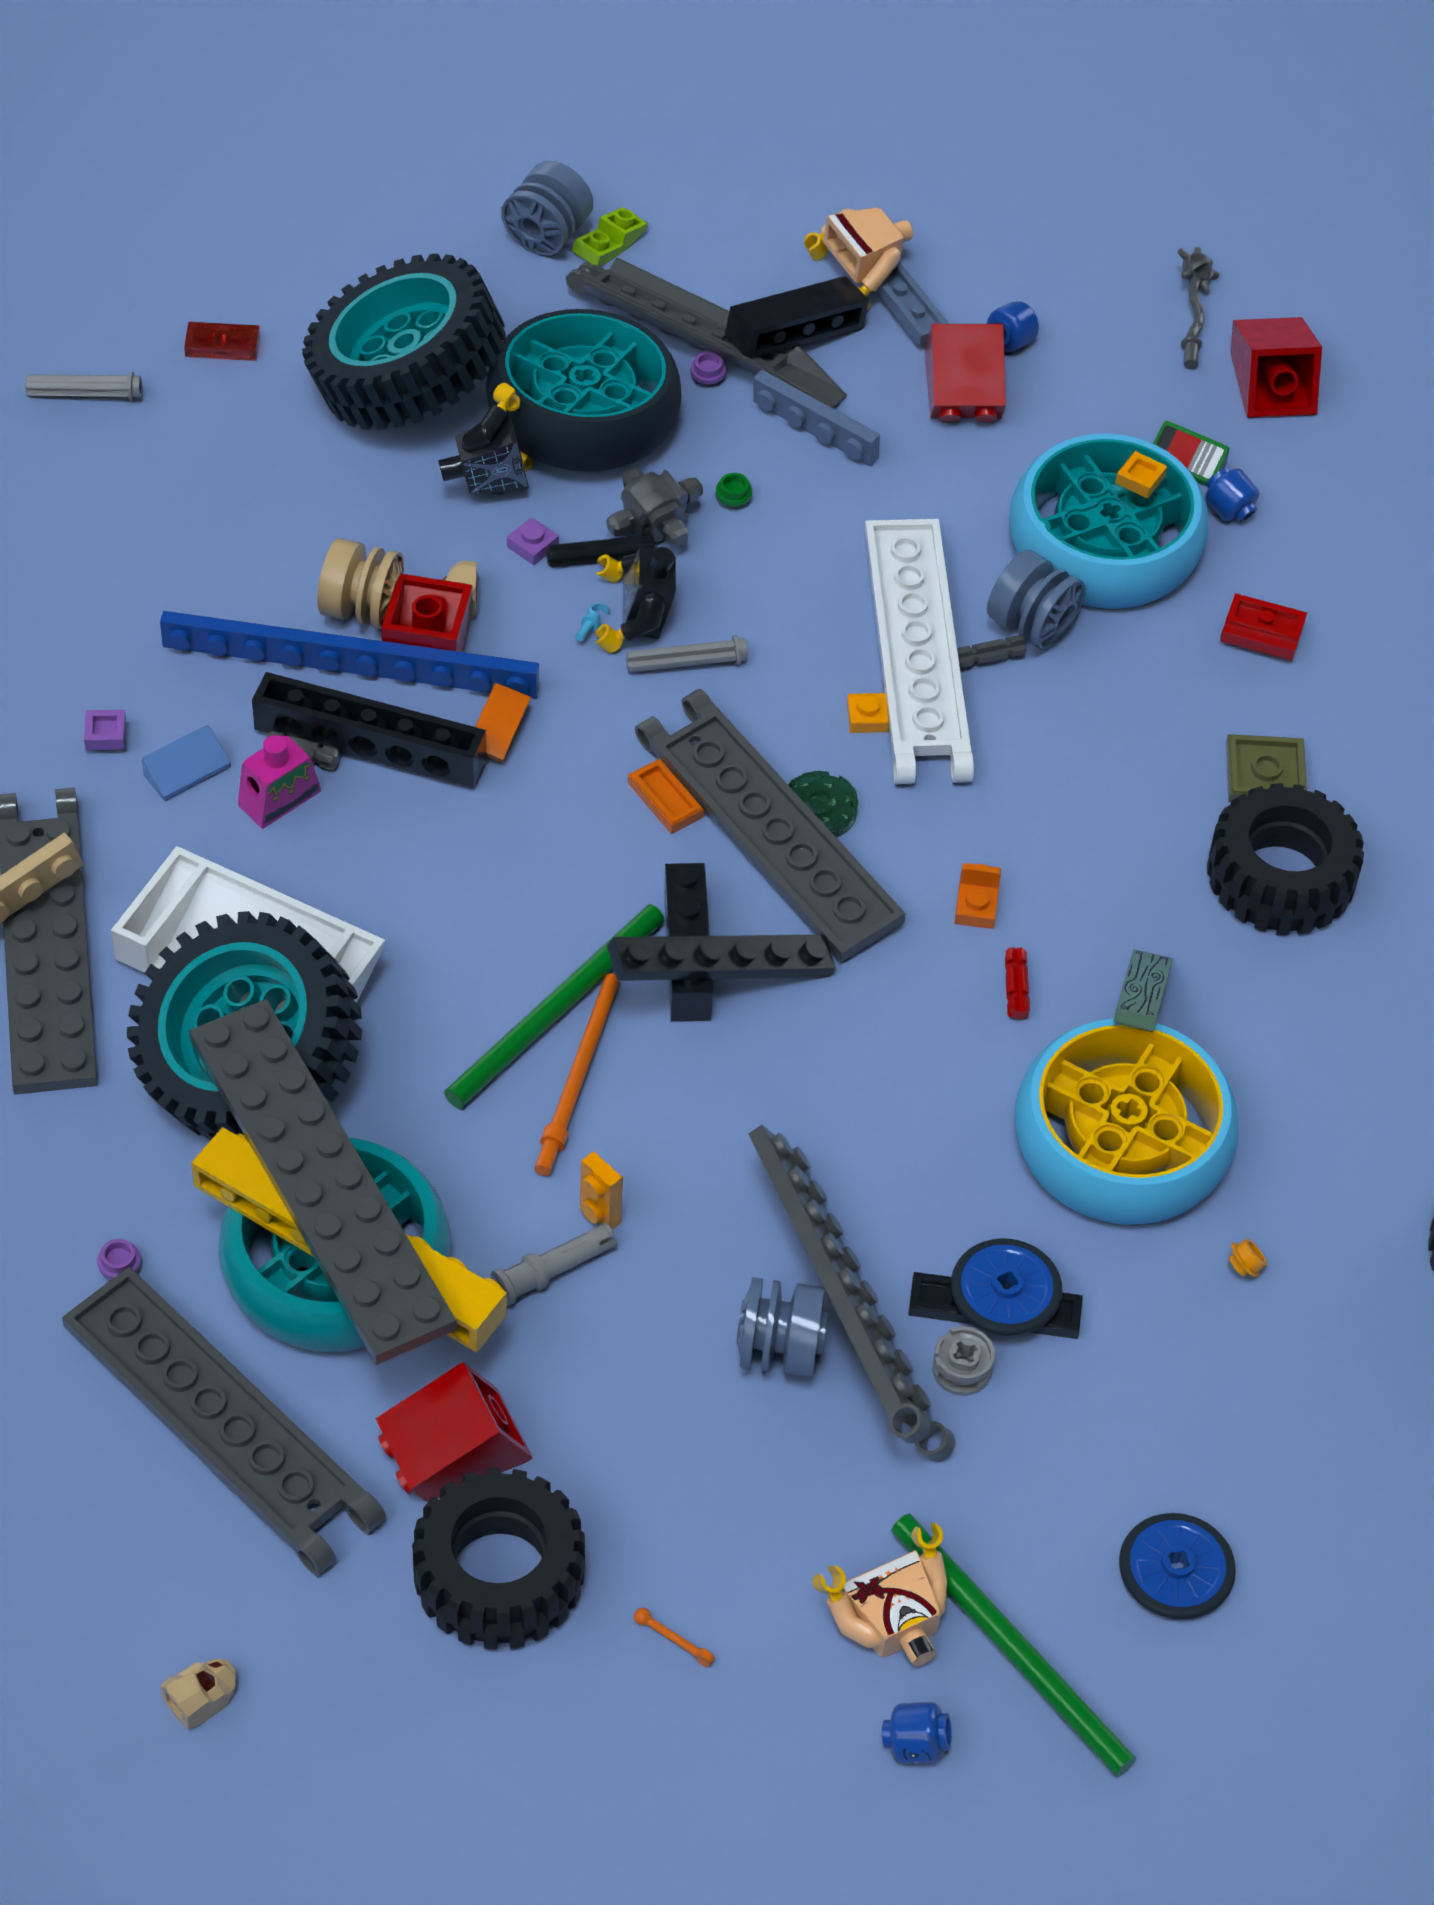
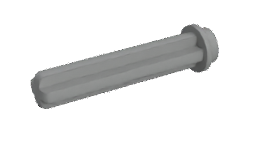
[25,372,142,401]
[626,635,748,672]

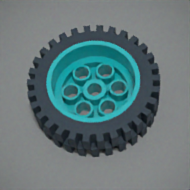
[302,254,506,430]
[127,911,362,1140]

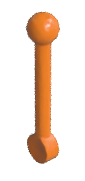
[634,1608,715,1667]

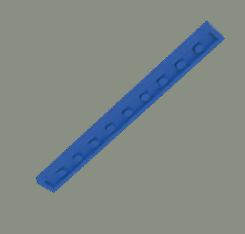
[160,611,539,699]

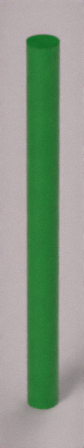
[444,904,665,1109]
[891,1513,1137,1777]

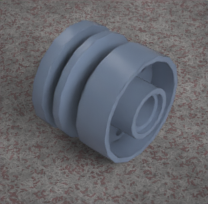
[501,161,593,256]
[987,550,1085,649]
[737,1277,829,1378]

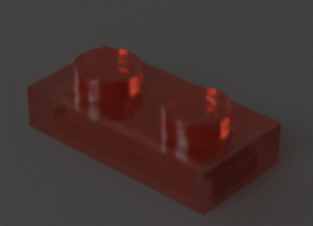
[184,322,260,361]

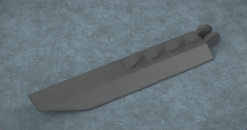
[565,258,847,408]

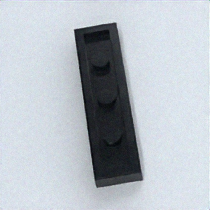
[908,1272,1083,1339]

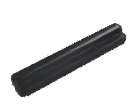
[546,535,656,567]

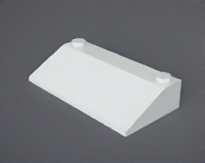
[111,846,385,1039]

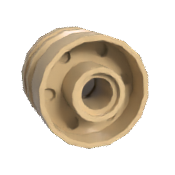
[317,538,404,629]

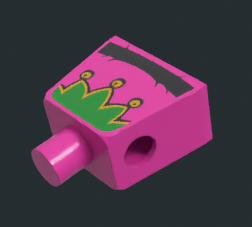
[238,735,321,829]

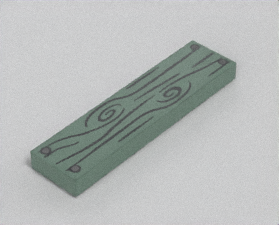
[1113,949,1173,1032]

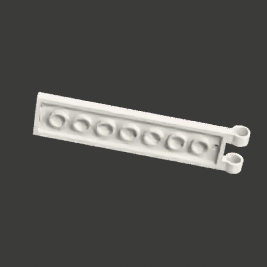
[865,519,974,785]

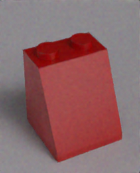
[1231,317,1322,417]
[924,324,1006,422]
[375,1361,533,1502]

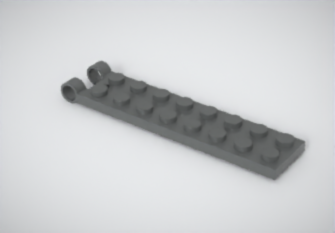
[635,689,906,962]
[0,787,97,1095]
[748,1125,955,1461]
[62,1267,386,1575]

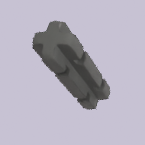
[957,635,1026,668]
[266,730,340,770]

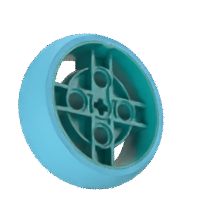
[1009,434,1208,609]

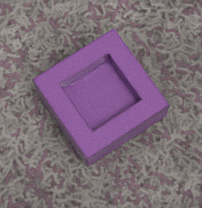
[507,517,559,566]
[84,710,126,750]

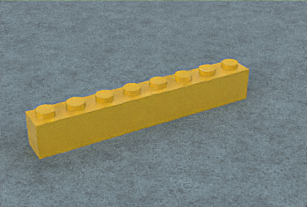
[191,1127,507,1353]

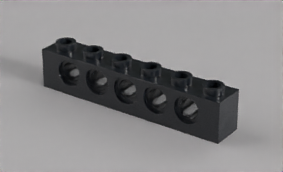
[252,672,486,788]

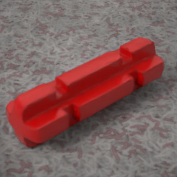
[1005,947,1030,1020]

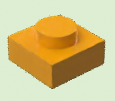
[1115,451,1168,499]
[847,693,889,733]

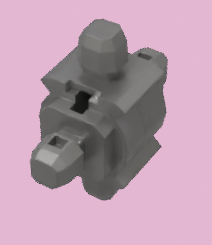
[606,467,703,547]

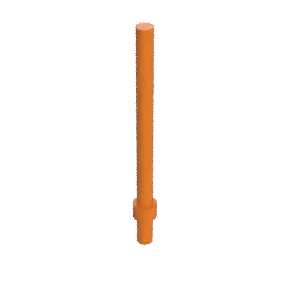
[534,973,620,1176]

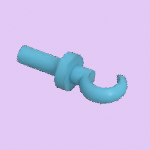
[575,603,610,642]

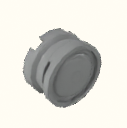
[932,1326,995,1396]

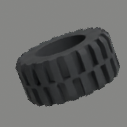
[1207,783,1364,935]
[412,1468,585,1649]

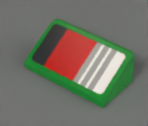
[1153,421,1229,485]

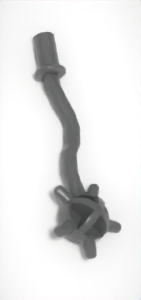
[1177,247,1219,369]

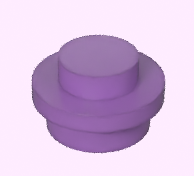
[690,351,726,384]
[97,1239,141,1280]

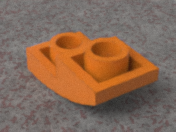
[475,682,531,763]

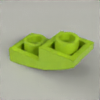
[572,207,648,267]

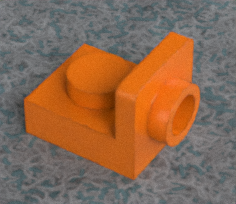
[954,863,1001,929]

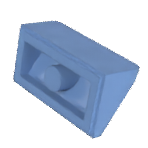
[142,725,231,801]

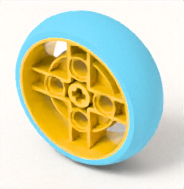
[1015,1018,1238,1225]

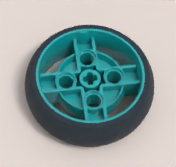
[486,309,682,471]

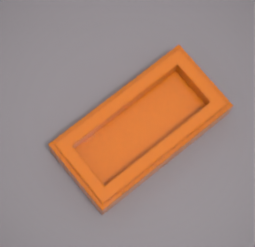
[628,759,704,834]

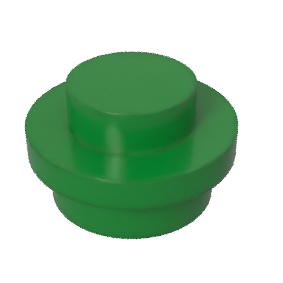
[716,473,752,507]

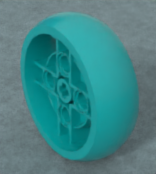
[219,1138,451,1352]

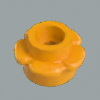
[1229,1238,1267,1277]

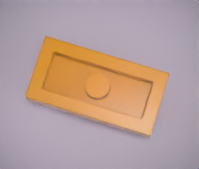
[580,1151,623,1230]

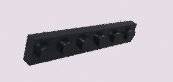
[607,934,836,981]

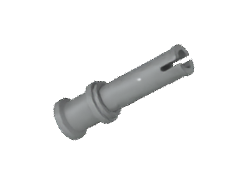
[491,1223,617,1306]

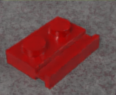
[1220,593,1307,661]

